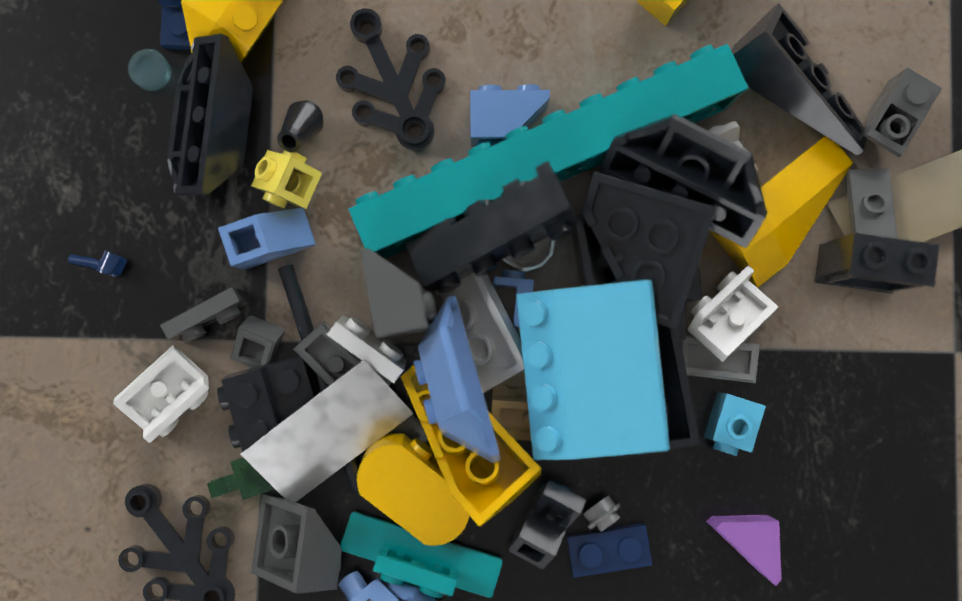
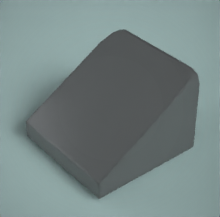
[230,315,285,368]

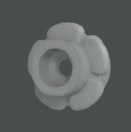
[583,496,621,532]

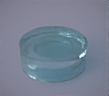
[128,49,171,91]

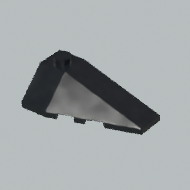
[731,3,867,156]

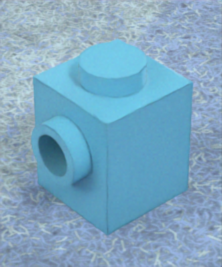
[704,392,766,456]

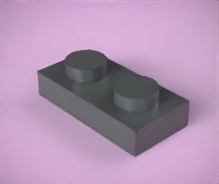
[160,287,249,343]

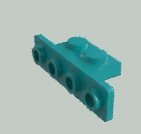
[340,511,503,598]

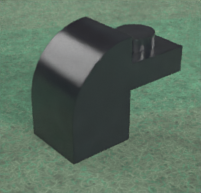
[507,480,586,569]

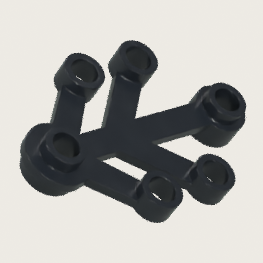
[336,8,446,151]
[118,484,235,601]

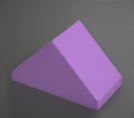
[707,515,781,586]

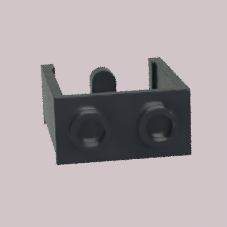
[815,233,939,294]

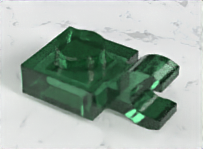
[207,457,275,500]

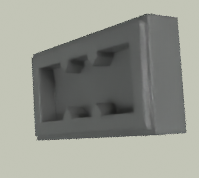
[845,169,898,239]

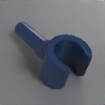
[68,250,127,277]

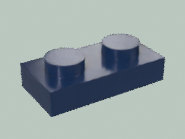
[566,523,652,578]

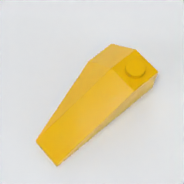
[710,136,853,288]
[401,365,541,527]

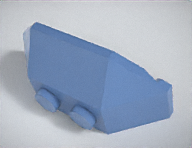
[413,295,501,463]

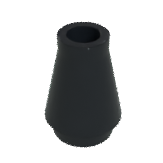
[277,100,324,152]

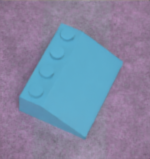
[516,280,670,460]

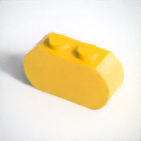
[357,433,469,546]

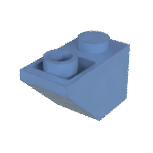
[470,84,550,146]
[218,208,316,271]

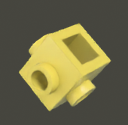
[251,150,322,209]

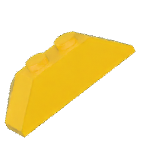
[181,0,285,63]

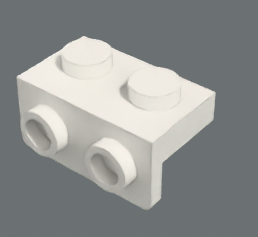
[687,266,778,362]
[327,314,407,386]
[113,345,209,443]

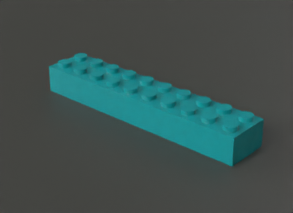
[348,43,748,259]

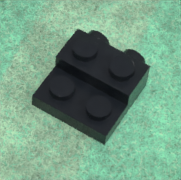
[217,355,316,452]

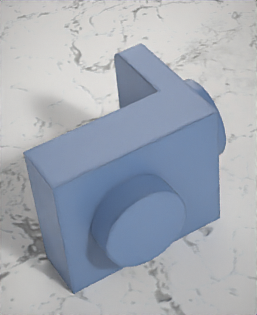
[493,270,534,328]

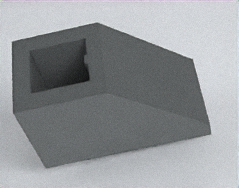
[864,68,942,157]

